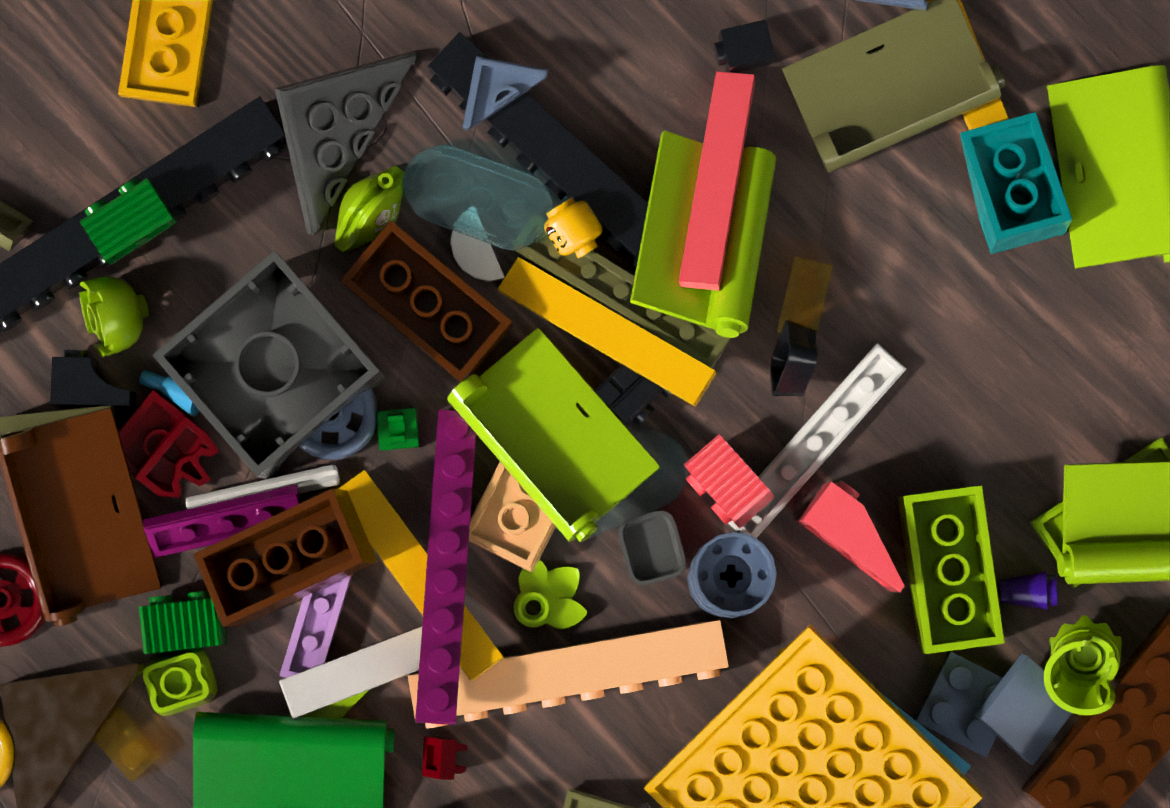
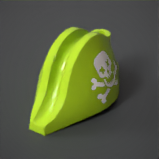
[334,166,406,253]

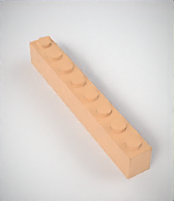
[408,619,729,728]

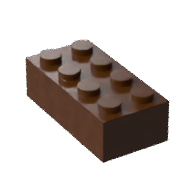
[340,221,513,383]
[193,488,377,627]

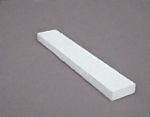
[728,343,906,538]

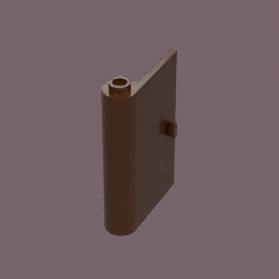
[0,407,162,626]

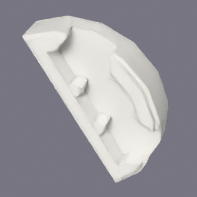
[450,207,505,282]

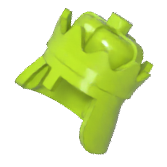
[1044,615,1122,715]

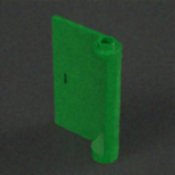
[193,711,395,808]

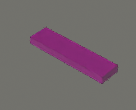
[143,484,302,558]

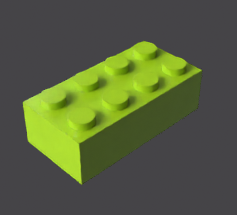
[897,485,1005,654]

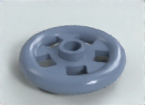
[299,388,379,460]

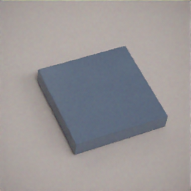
[974,654,1072,765]

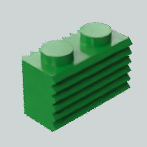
[80,178,177,265]
[139,591,227,654]

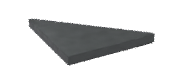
[275,51,418,235]

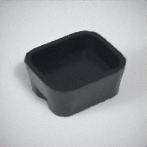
[770,320,818,397]

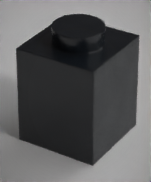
[713,19,775,73]

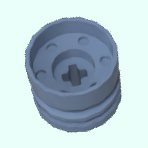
[687,532,777,619]

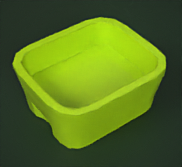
[142,648,218,716]

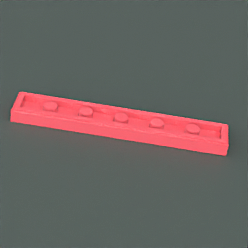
[679,71,755,291]

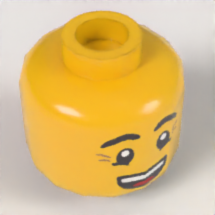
[544,197,603,259]

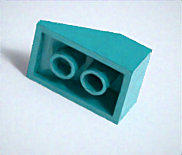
[960,112,1072,254]

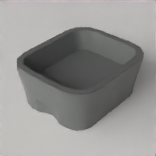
[618,511,686,585]

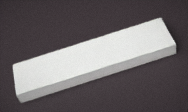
[279,627,422,719]

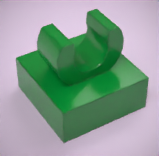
[376,408,420,451]

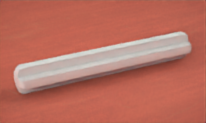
[186,465,340,509]

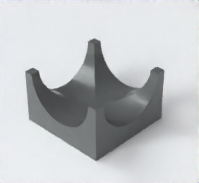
[152,250,386,479]

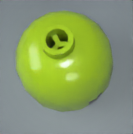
[79,277,149,357]

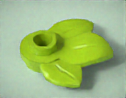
[514,559,587,629]

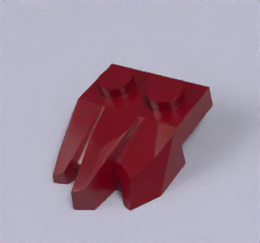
[118,389,219,498]

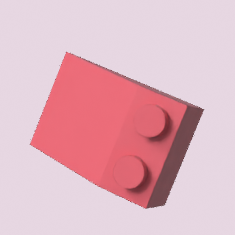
[796,481,904,592]

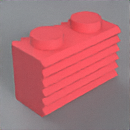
[684,434,774,528]

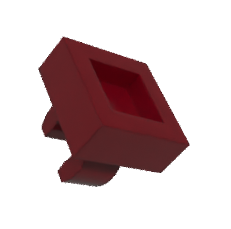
[422,736,468,780]

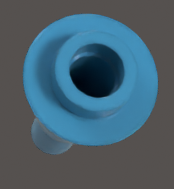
[139,370,200,417]

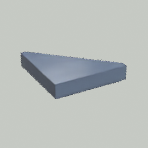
[462,56,548,131]

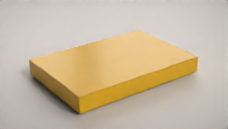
[118,0,213,108]

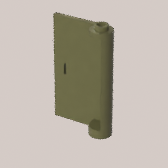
[782,0,1005,173]

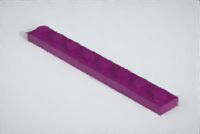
[415,409,476,725]

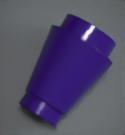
[1001,571,1057,610]

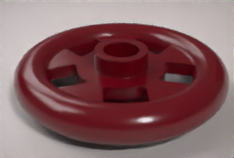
[0,552,45,647]

